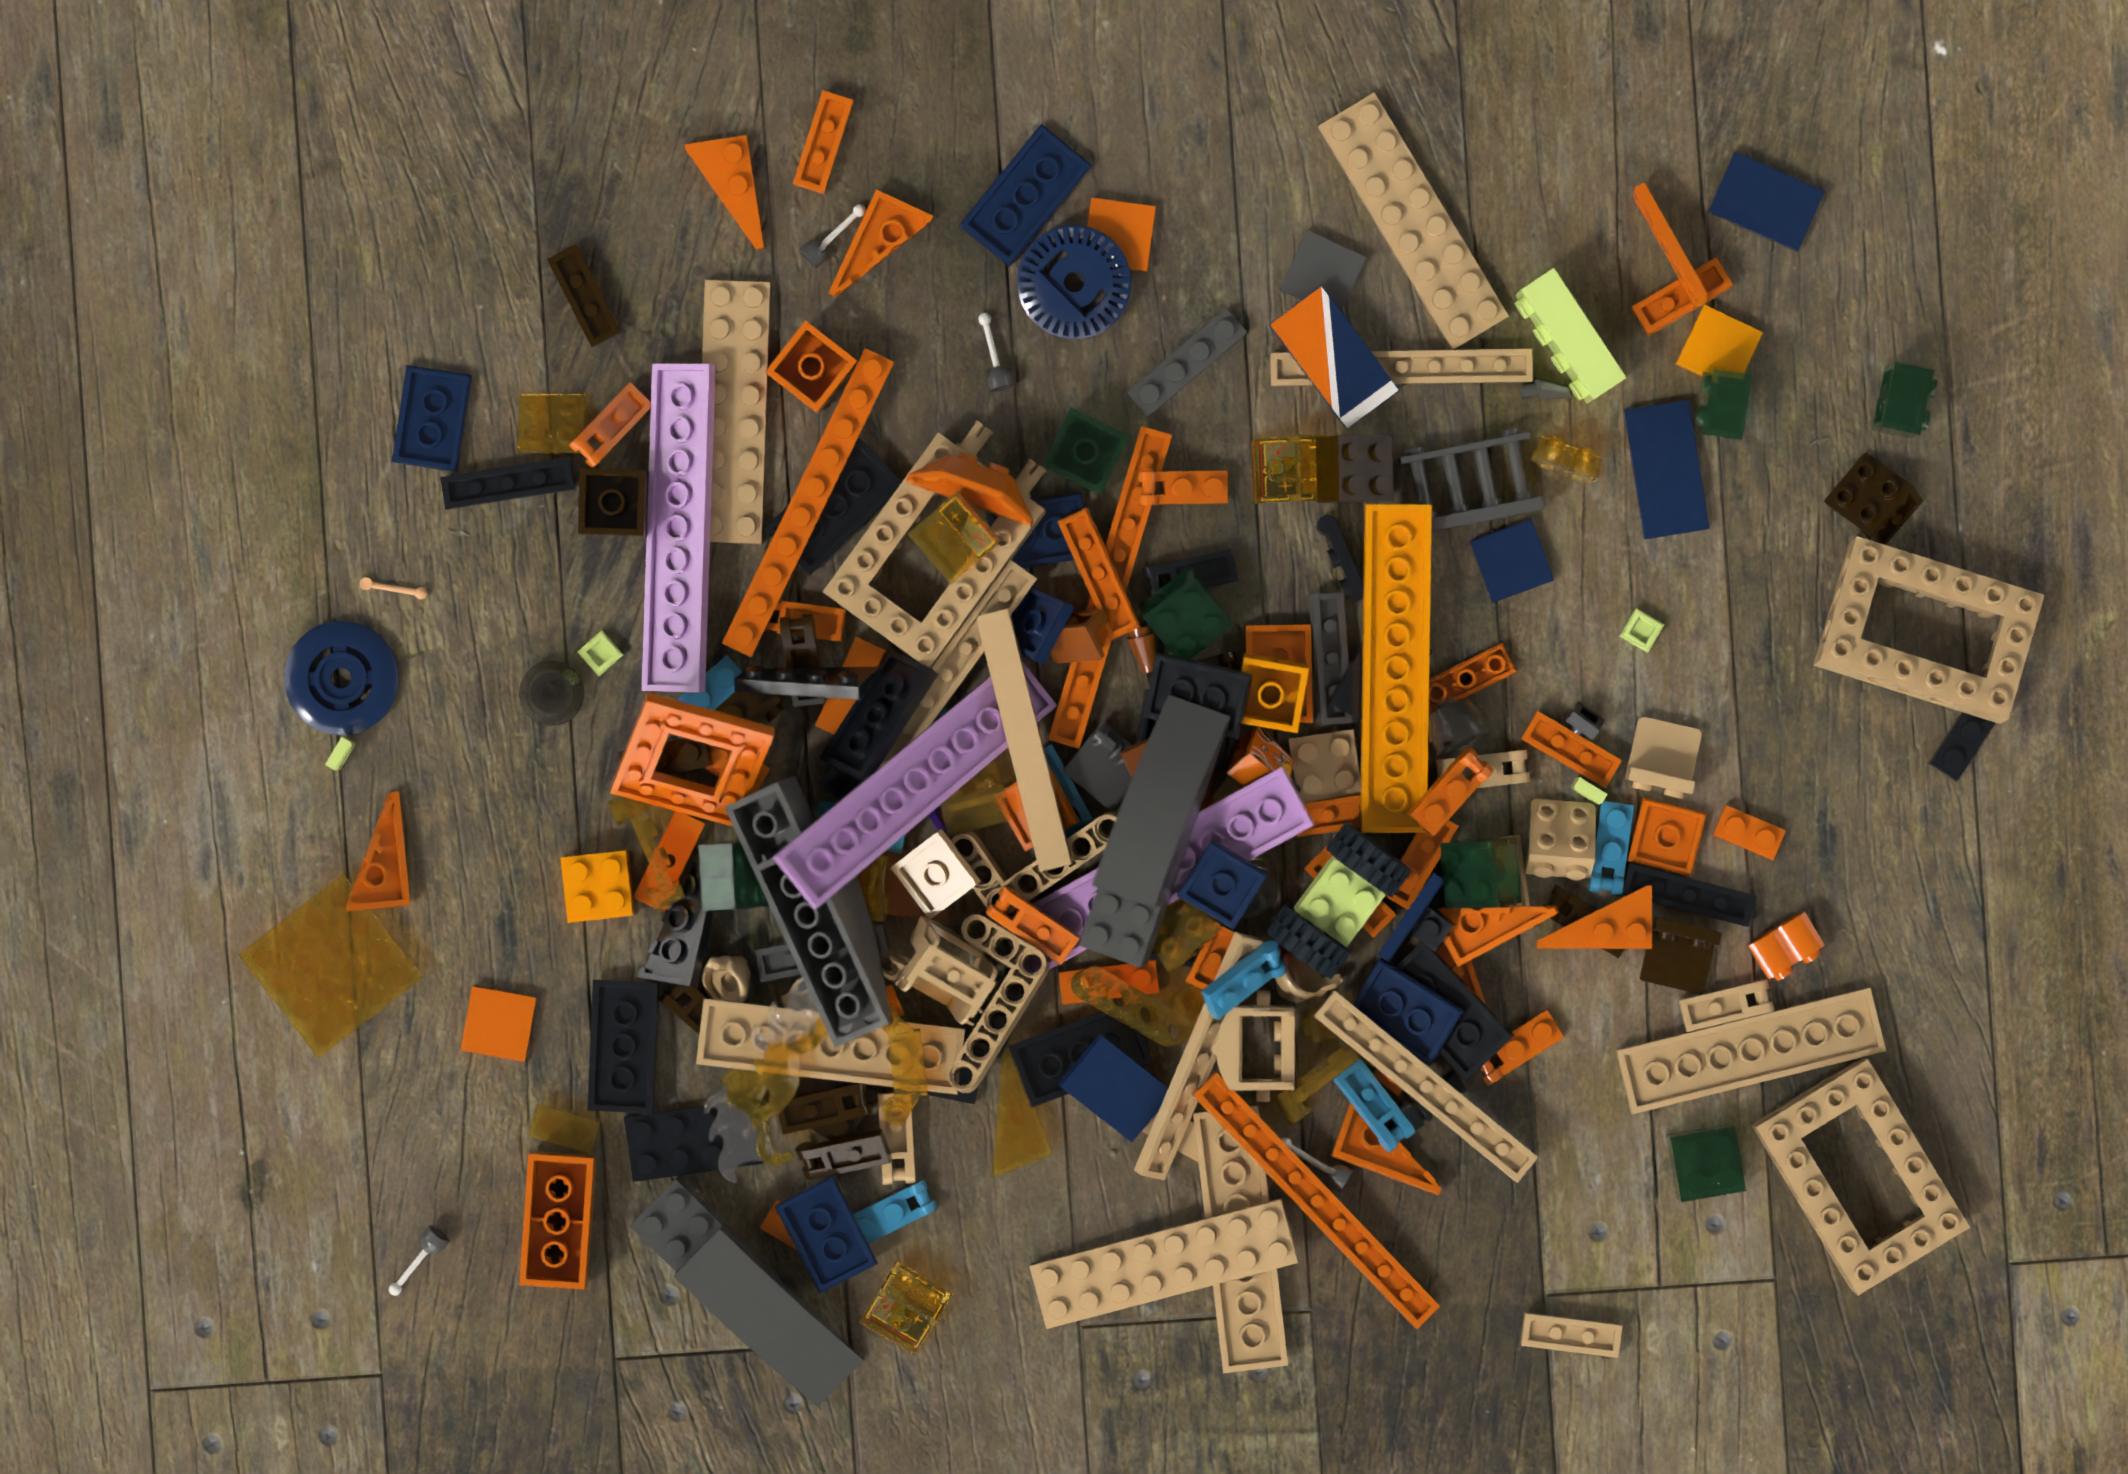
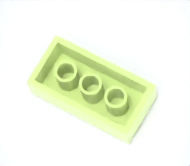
[1515,268,1626,404]

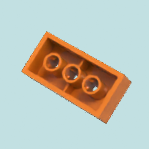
[519,1151,597,1290]

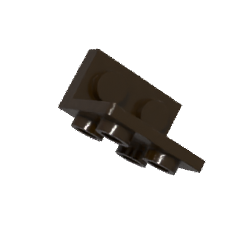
[1824,453,1923,545]
[714,692,785,723]
[1639,916,1722,994]

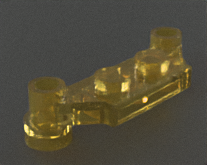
[608,796,685,914]
[881,1001,928,1126]
[1274,1048,1373,1127]

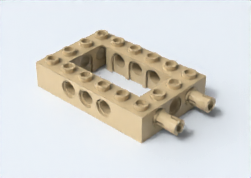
[823,420,1046,668]

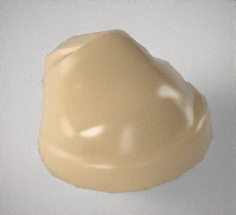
[1275,951,1343,1003]
[702,956,751,1003]

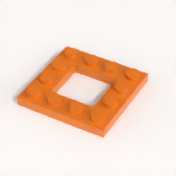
[610,693,775,827]

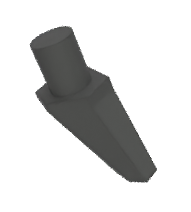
[1519,376,1572,400]

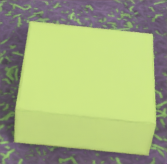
[1619,608,1664,653]
[577,630,624,677]
[325,737,356,771]
[1571,777,1608,804]

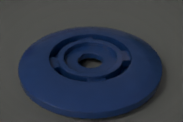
[1017,225,1131,339]
[284,621,399,735]

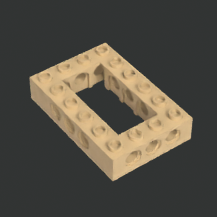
[1813,536,2045,724]
[1751,1057,1970,1296]

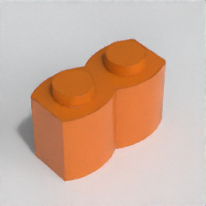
[1746,911,1825,981]

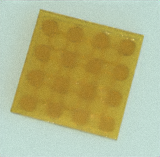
[238,874,423,1058]

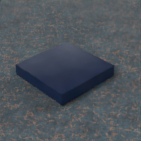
[1469,519,1554,603]
[1011,586,1075,665]
[1177,839,1268,930]

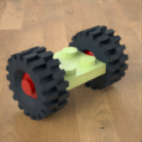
[1266,822,1412,979]

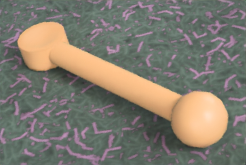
[360,577,428,600]

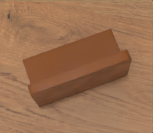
[1050,609,1109,664]

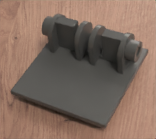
[1062,720,1133,812]

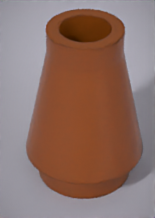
[1126,623,1158,673]

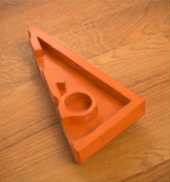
[684,135,765,250]
[828,189,934,298]
[346,791,411,912]
[1536,885,1652,949]
[1436,905,1560,967]
[1331,1102,1442,1195]

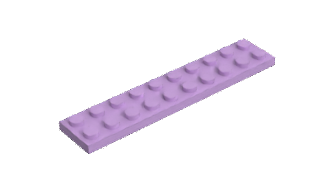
[642,364,716,693]
[772,663,1057,909]
[998,767,1315,973]

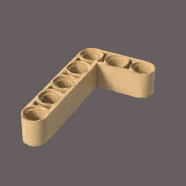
[951,812,1118,915]
[948,915,1049,1093]

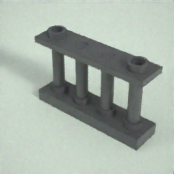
[1398,427,1545,532]

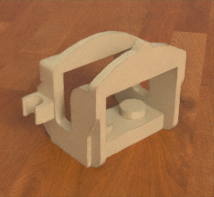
[882,915,997,1026]
[1211,990,1295,1102]

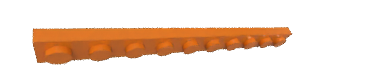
[722,348,895,658]
[1048,426,1172,749]
[1191,1072,1440,1329]

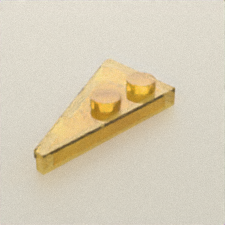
[992,1049,1053,1178]

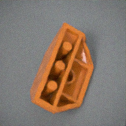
[906,452,1034,527]

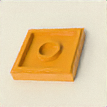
[1675,304,1763,392]

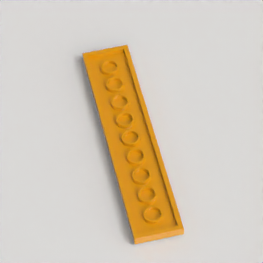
[1360,504,1432,833]

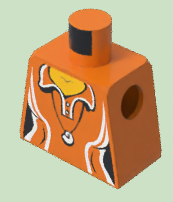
[1227,726,1301,794]

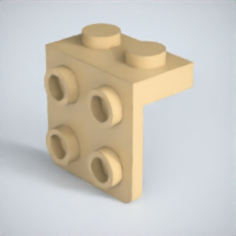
[1624,717,1702,799]
[1525,799,1596,880]

